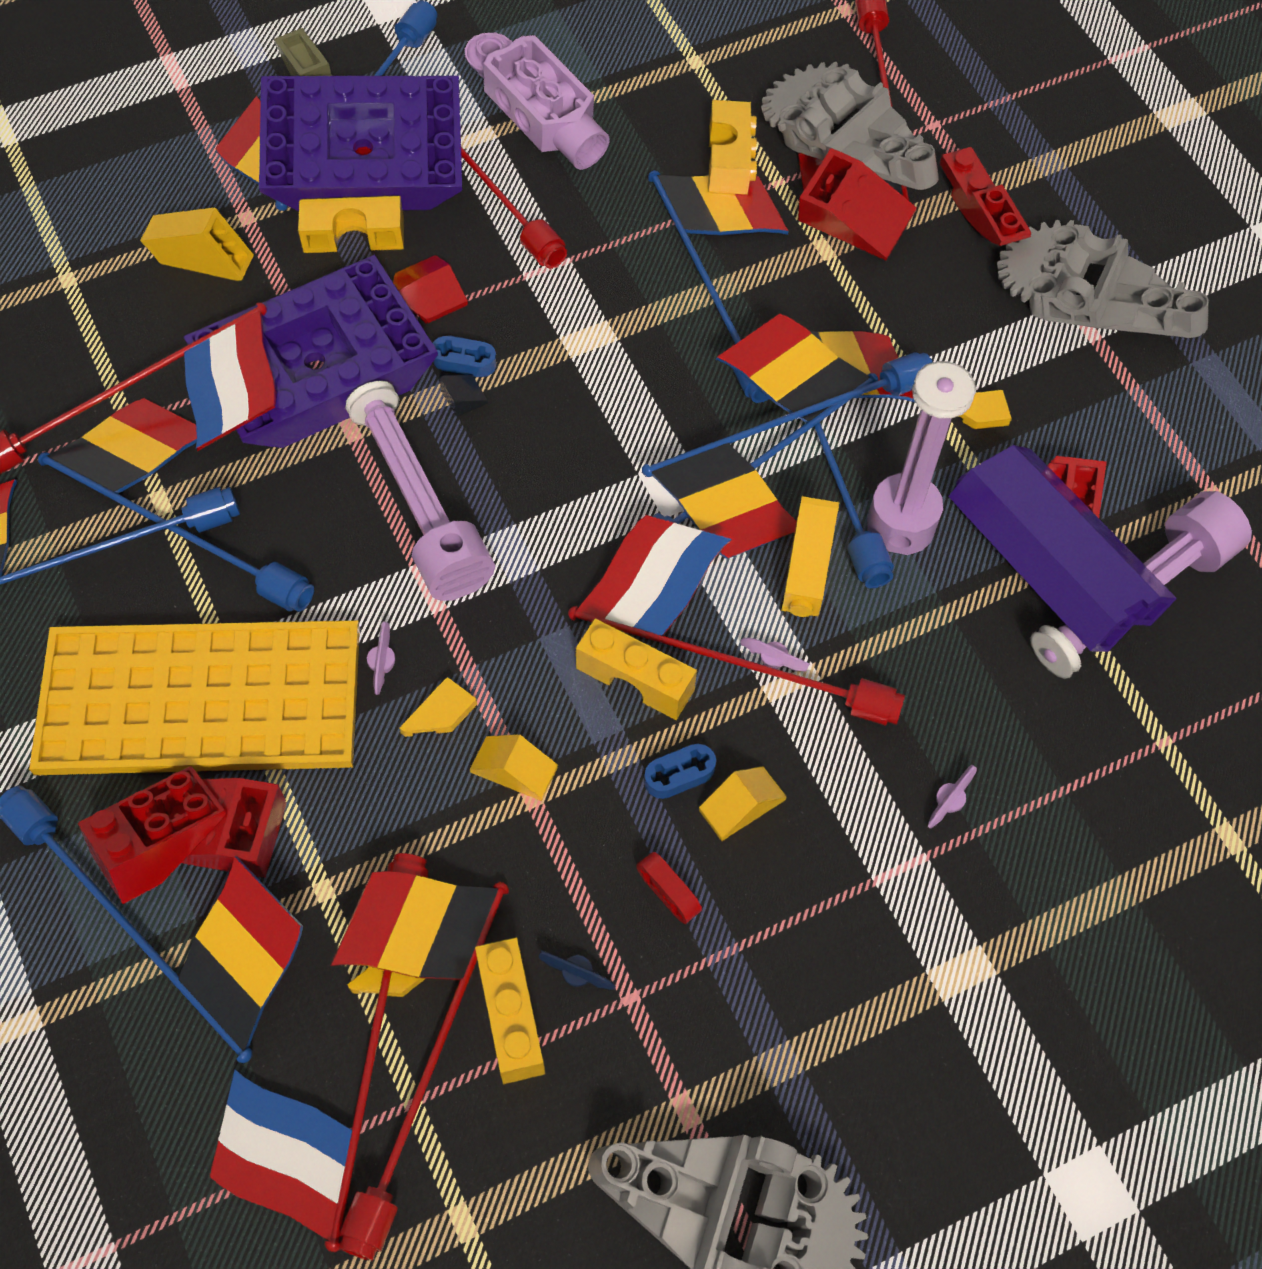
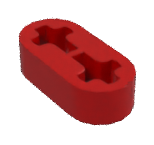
[636,852,702,924]

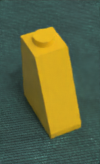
[140,207,254,281]
[781,496,839,617]

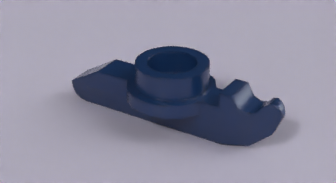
[539,950,616,990]

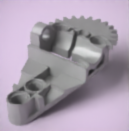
[761,62,939,190]
[997,220,1209,338]
[588,1135,868,1269]

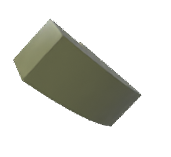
[274,28,332,76]

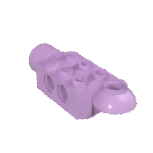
[465,33,609,169]

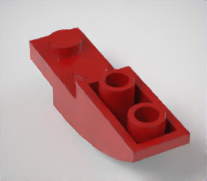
[940,147,1032,246]

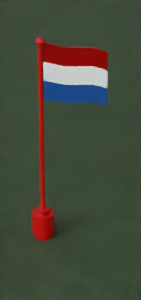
[0,303,276,474]
[568,515,905,726]
[210,853,429,1252]

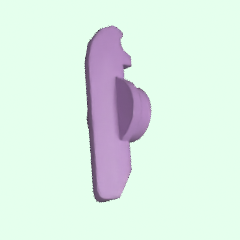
[367,622,395,695]
[740,638,810,672]
[928,765,977,828]

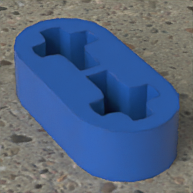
[432,336,497,377]
[644,744,716,799]

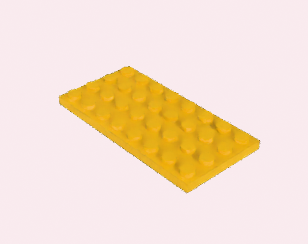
[29,620,360,775]

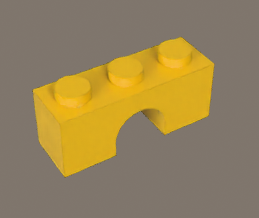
[709,100,757,195]
[298,196,404,253]
[576,618,697,720]
[475,938,545,1084]

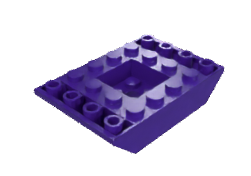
[259,76,462,211]
[183,255,438,448]

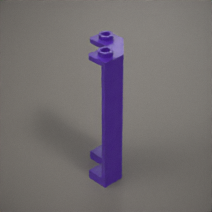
[948,445,1177,652]

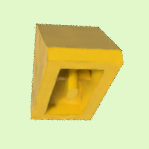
[470,735,558,801]
[699,766,787,841]

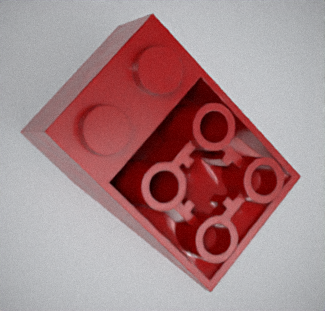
[798,148,917,260]
[78,766,226,904]
[181,778,287,878]

